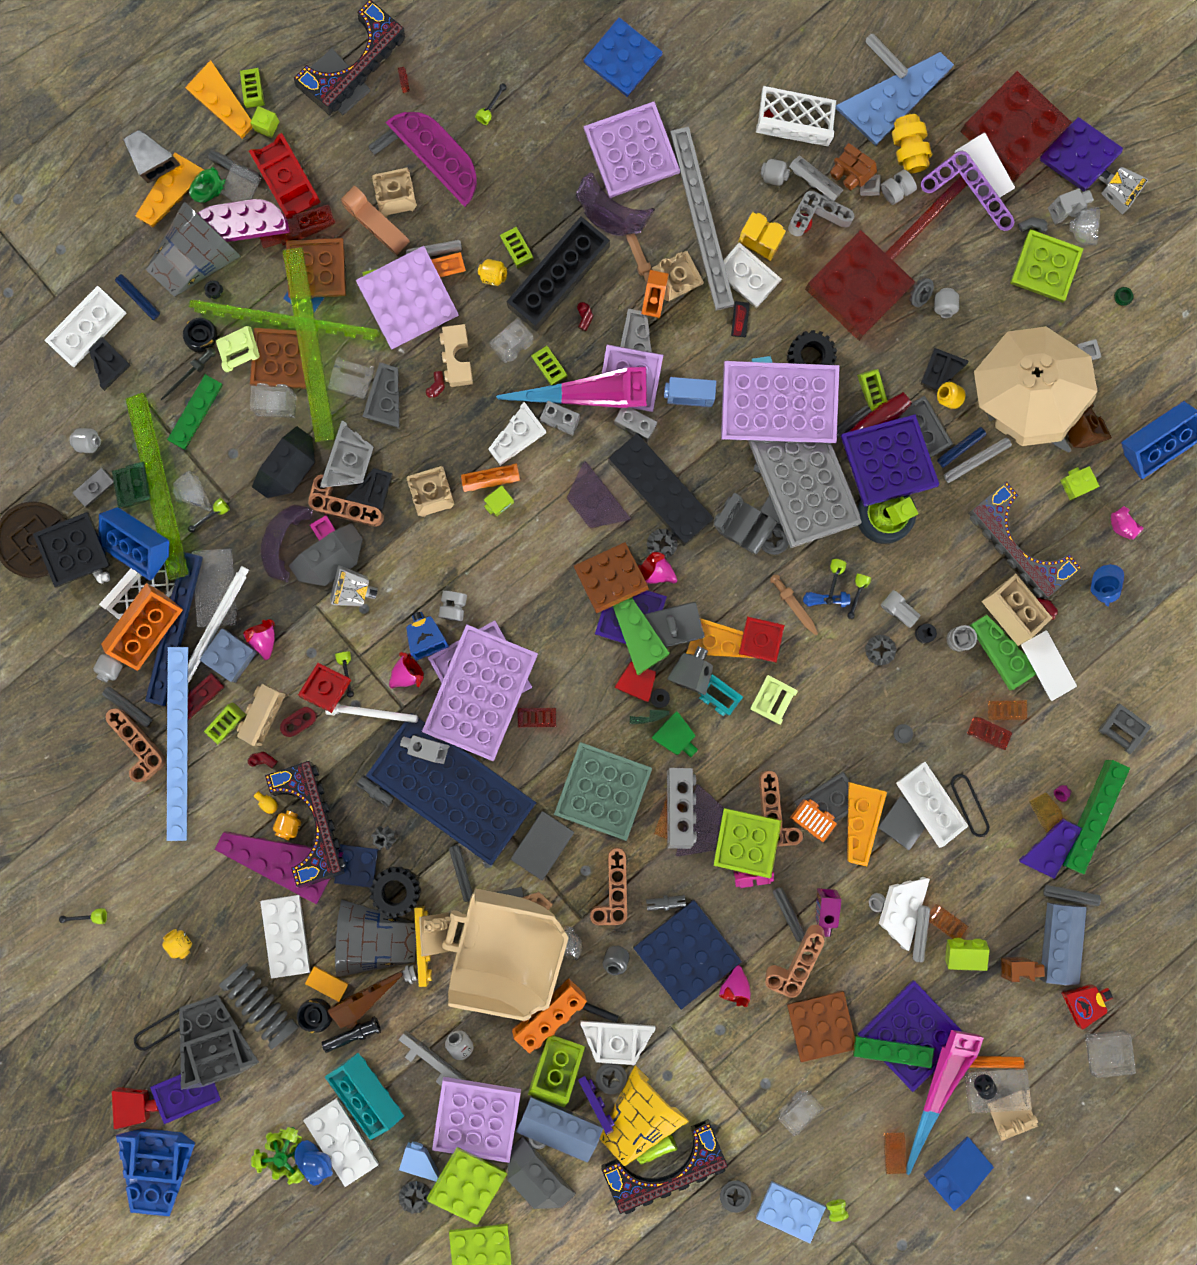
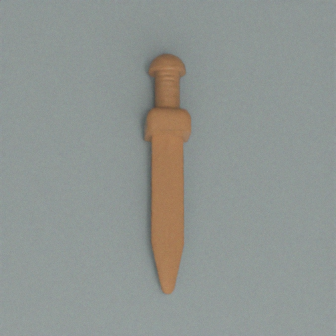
[625,224,651,284]
[770,575,818,635]

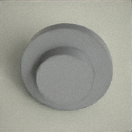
[869,893,886,912]
[403,965,418,984]

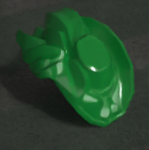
[189,167,225,203]

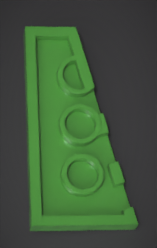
[613,597,670,675]
[969,615,1036,690]

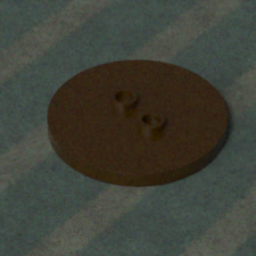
[0,502,67,578]

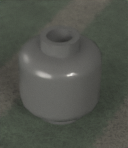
[602,946,630,976]

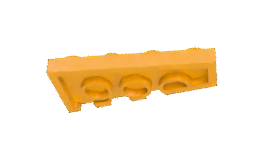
[185,60,253,139]
[135,153,204,227]
[686,618,753,658]
[847,782,887,867]

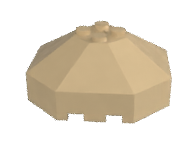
[974,326,1097,446]

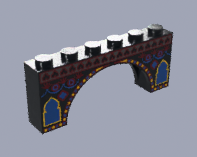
[294,0,405,116]
[265,761,346,888]
[601,1119,728,1214]

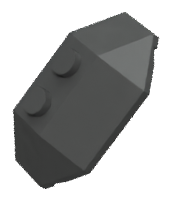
[289,523,363,586]
[507,1136,576,1209]

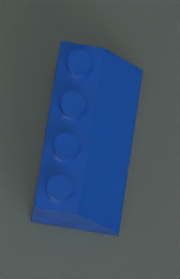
[1121,401,1197,479]
[99,507,169,580]

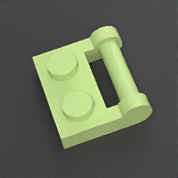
[216,326,260,372]
[750,675,798,725]

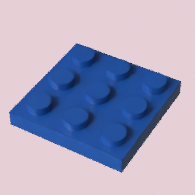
[584,18,663,97]

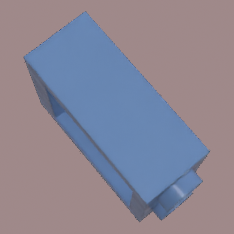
[664,377,716,407]

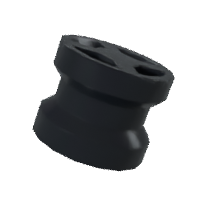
[915,623,937,643]
[974,1074,997,1100]

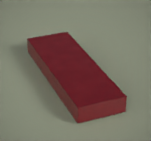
[188,673,225,721]

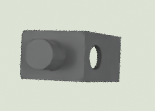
[667,646,713,695]

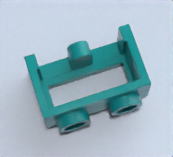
[698,674,743,717]

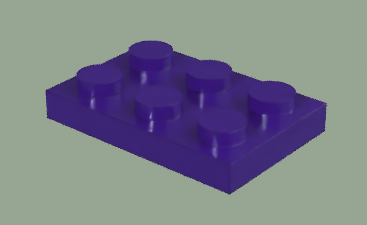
[150,1074,221,1124]

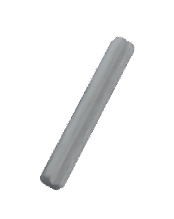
[943,437,1012,483]

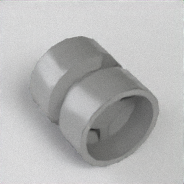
[881,169,917,205]
[438,591,467,622]
[946,625,977,652]

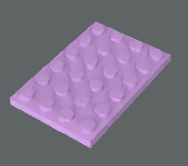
[721,361,839,443]
[422,624,538,761]

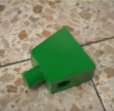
[651,711,698,758]

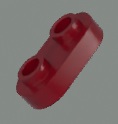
[280,707,317,737]

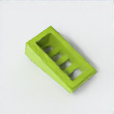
[240,68,265,108]
[500,227,534,269]
[531,346,568,386]
[857,369,887,411]
[204,702,246,745]

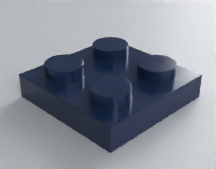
[334,844,378,888]

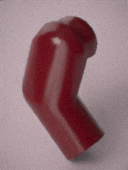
[577,302,593,332]
[426,371,445,398]
[1037,598,1058,620]
[247,751,278,769]

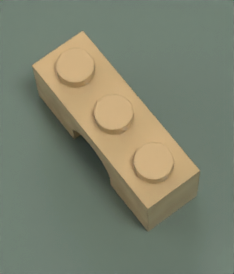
[439,324,473,387]

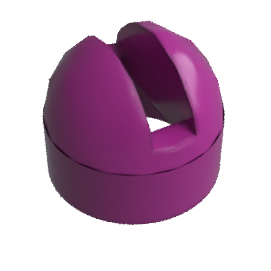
[1054,785,1071,802]

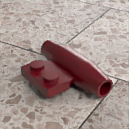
[850,392,912,432]

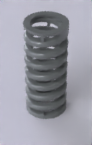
[219,962,299,1050]

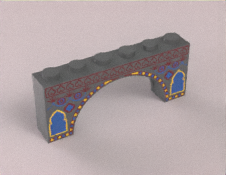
[968,481,1082,599]

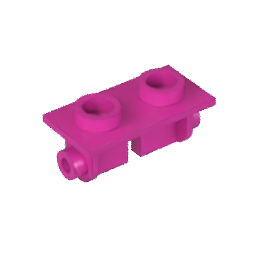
[733,870,774,888]

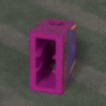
[815,888,841,937]

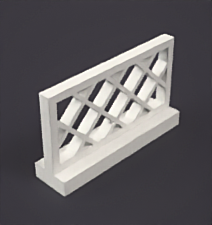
[756,86,836,147]
[99,559,178,619]

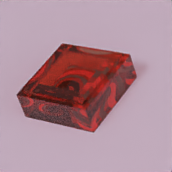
[398,67,410,93]

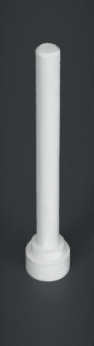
[325,703,418,723]

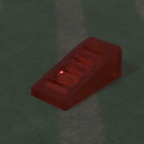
[518,708,556,727]
[967,717,1012,750]

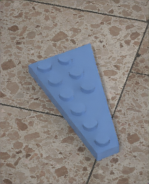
[835,52,954,146]

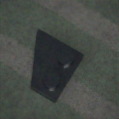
[89,337,131,391]
[920,348,969,391]
[346,468,393,511]

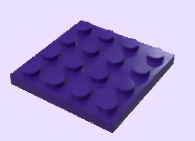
[841,414,939,507]
[858,980,963,1092]

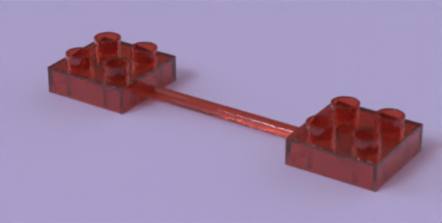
[805,71,1072,341]

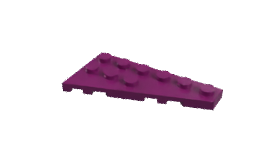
[214,831,343,904]

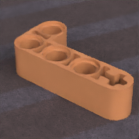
[341,186,410,255]
[308,475,384,527]
[106,709,166,782]
[759,771,803,847]
[590,847,627,925]
[765,925,825,998]

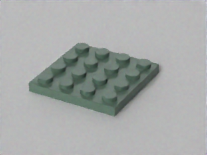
[554,742,652,841]

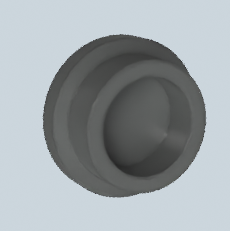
[893,724,913,743]

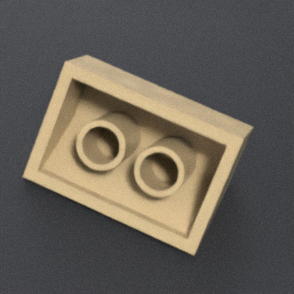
[981,574,1052,646]
[237,684,286,746]

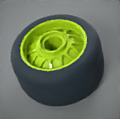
[857,495,916,544]

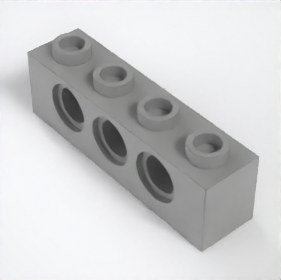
[667,768,697,849]

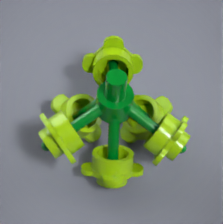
[251,1127,305,1185]

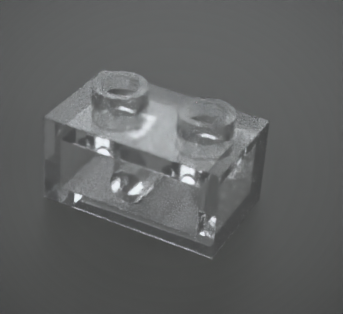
[489,318,533,363]
[777,1090,824,1136]

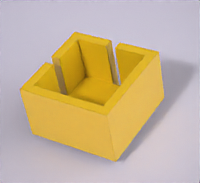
[738,212,786,261]

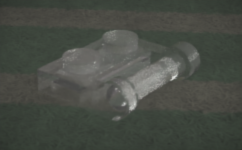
[328,357,375,400]

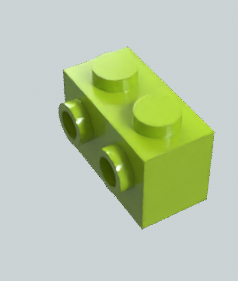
[945,938,990,971]

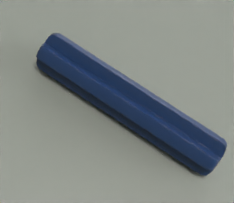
[115,274,160,320]
[937,427,986,468]

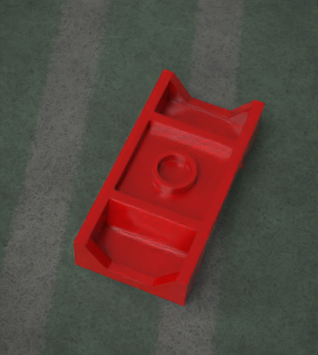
[249,133,321,220]

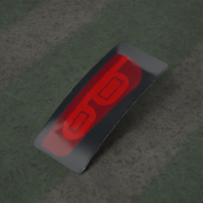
[731,301,750,338]

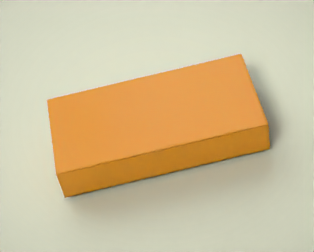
[305,966,349,1002]

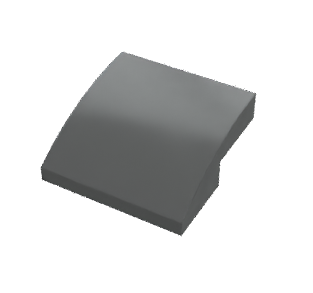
[878,796,926,850]

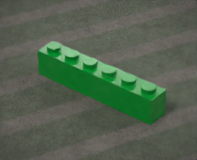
[1062,760,1130,874]

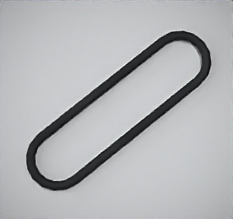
[951,774,990,837]
[134,1006,183,1051]

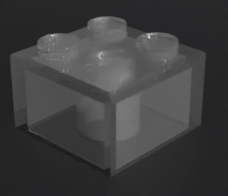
[250,383,296,418]
[1085,1030,1136,1078]

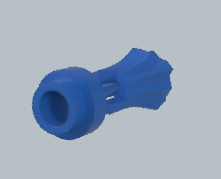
[803,592,850,607]

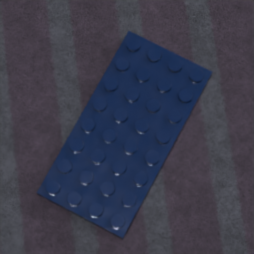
[366,713,537,866]

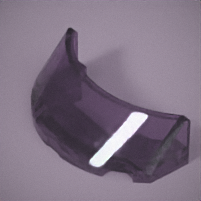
[576,172,655,236]
[261,504,313,583]

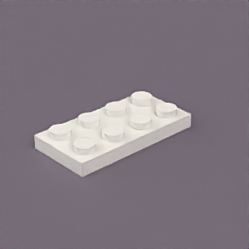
[45,286,127,367]
[896,762,968,848]
[260,895,311,978]
[303,1097,379,1187]

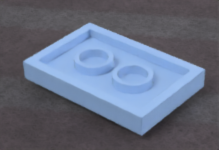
[756,1181,826,1243]

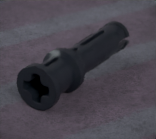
[322,1016,381,1053]

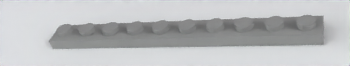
[670,127,734,311]

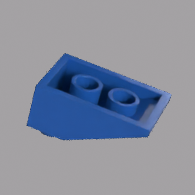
[924,1136,994,1211]

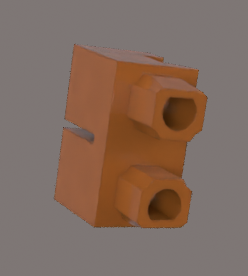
[830,143,877,191]
[1001,957,1045,982]

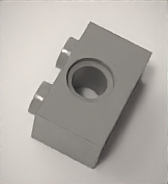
[614,407,657,443]

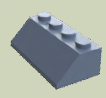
[1040,902,1087,985]
[516,1096,603,1163]

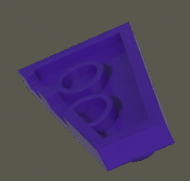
[1019,818,1082,879]

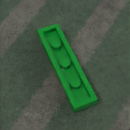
[167,374,223,450]
[853,1036,934,1068]

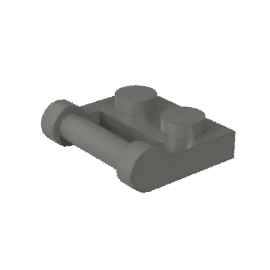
[1098,704,1151,754]

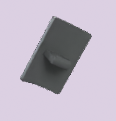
[643,602,705,647]

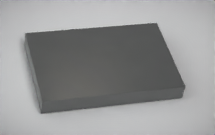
[310,48,370,116]
[899,395,953,458]
[794,771,850,822]
[510,811,574,881]

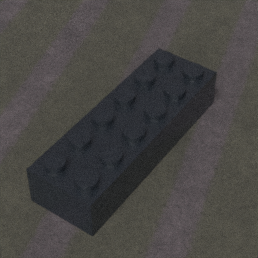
[506,216,610,331]
[608,433,714,546]

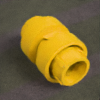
[892,114,932,174]

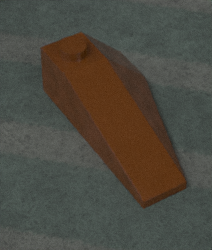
[1067,403,1112,448]
[328,970,403,1029]

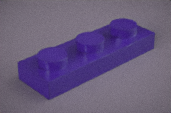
[578,1076,615,1135]

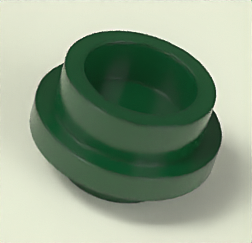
[1114,287,1134,306]

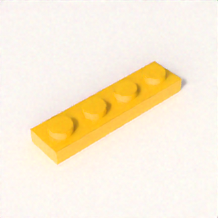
[414,906,432,987]

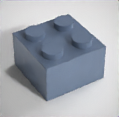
[200,628,257,683]

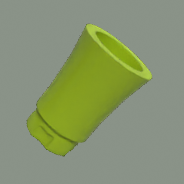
[636,1134,678,1165]

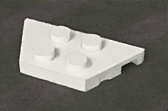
[879,877,930,951]
[580,1020,655,1065]

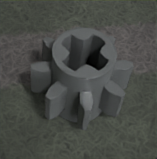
[371,825,397,850]

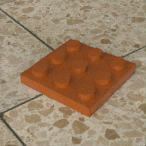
[286,238,346,299]
[250,328,312,389]
[574,542,649,614]
[787,991,855,1062]

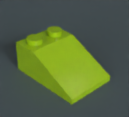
[527,1035,585,1107]

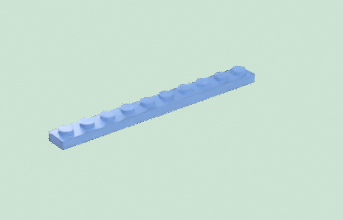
[167,647,188,841]

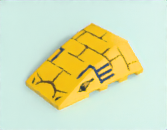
[599,1065,689,1166]

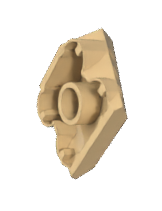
[372,168,417,217]
[651,251,704,301]
[407,466,454,517]

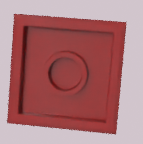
[738,616,785,663]
[298,663,351,713]

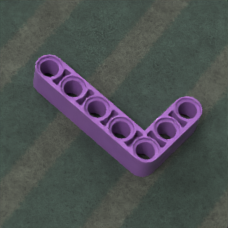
[921,150,1014,231]

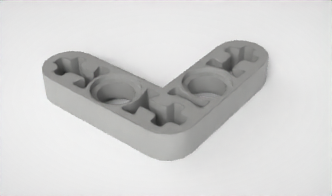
[788,191,854,236]

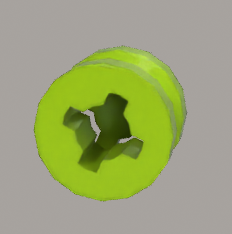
[826,1199,849,1222]

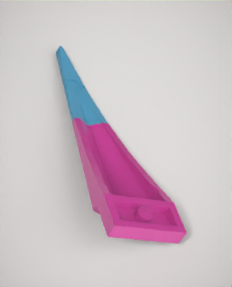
[496,367,647,408]
[905,1030,984,1175]

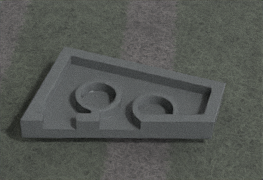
[363,362,400,429]

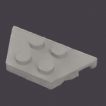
[320,421,374,488]

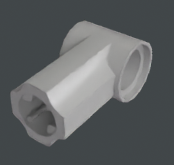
[881,590,921,628]

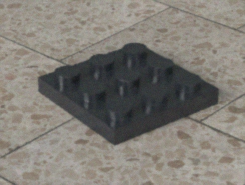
[33,512,111,588]

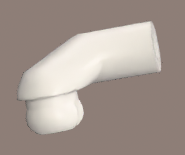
[93,569,110,584]

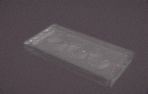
[192,548,237,628]

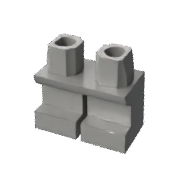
[1048,188,1093,225]
[540,401,580,436]

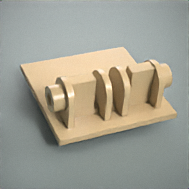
[419,912,451,957]
[987,1089,1038,1141]

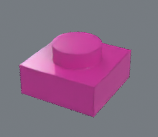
[310,515,335,541]

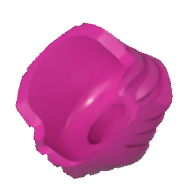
[1111,506,1144,540]

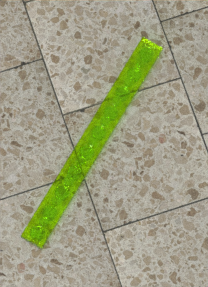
[282,247,336,442]
[189,300,381,341]
[125,393,189,580]

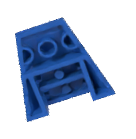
[116,1128,195,1216]

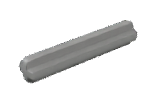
[866,34,908,79]
[406,240,462,257]
[913,905,930,962]

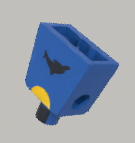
[406,612,450,661]

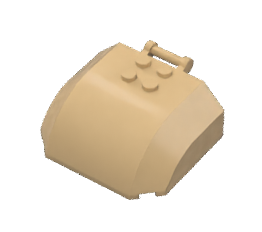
[442,888,568,1021]

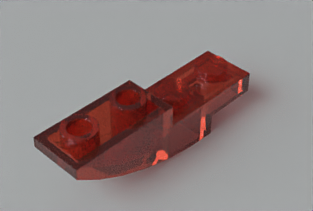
[260,204,335,249]

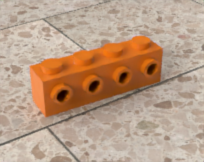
[512,978,587,1054]

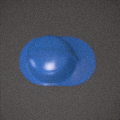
[1091,564,1124,606]
[295,1140,333,1186]

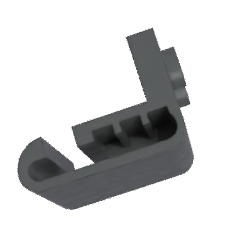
[714,493,777,555]

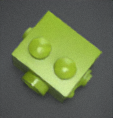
[1060,466,1100,500]

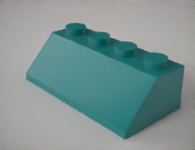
[325,1053,404,1140]

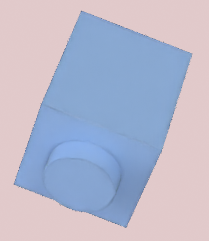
[399,1142,439,1181]

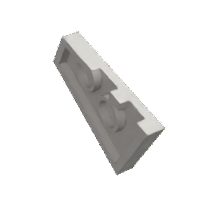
[620,309,652,352]

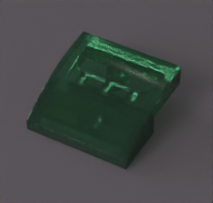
[112,462,151,509]
[629,710,669,724]

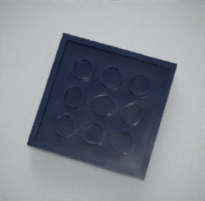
[633,900,742,1010]

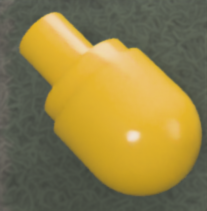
[253,791,278,814]

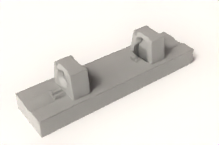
[399,1030,466,1086]

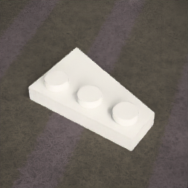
[489,402,546,466]

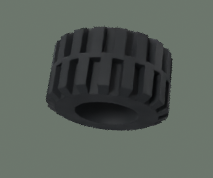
[787,330,837,365]
[370,866,421,917]

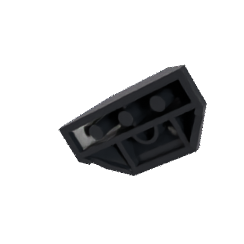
[252,426,315,498]

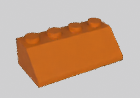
[101,583,183,671]

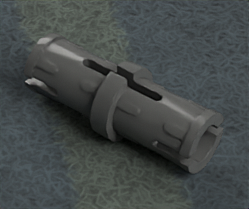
[356,775,394,808]
[646,894,686,911]

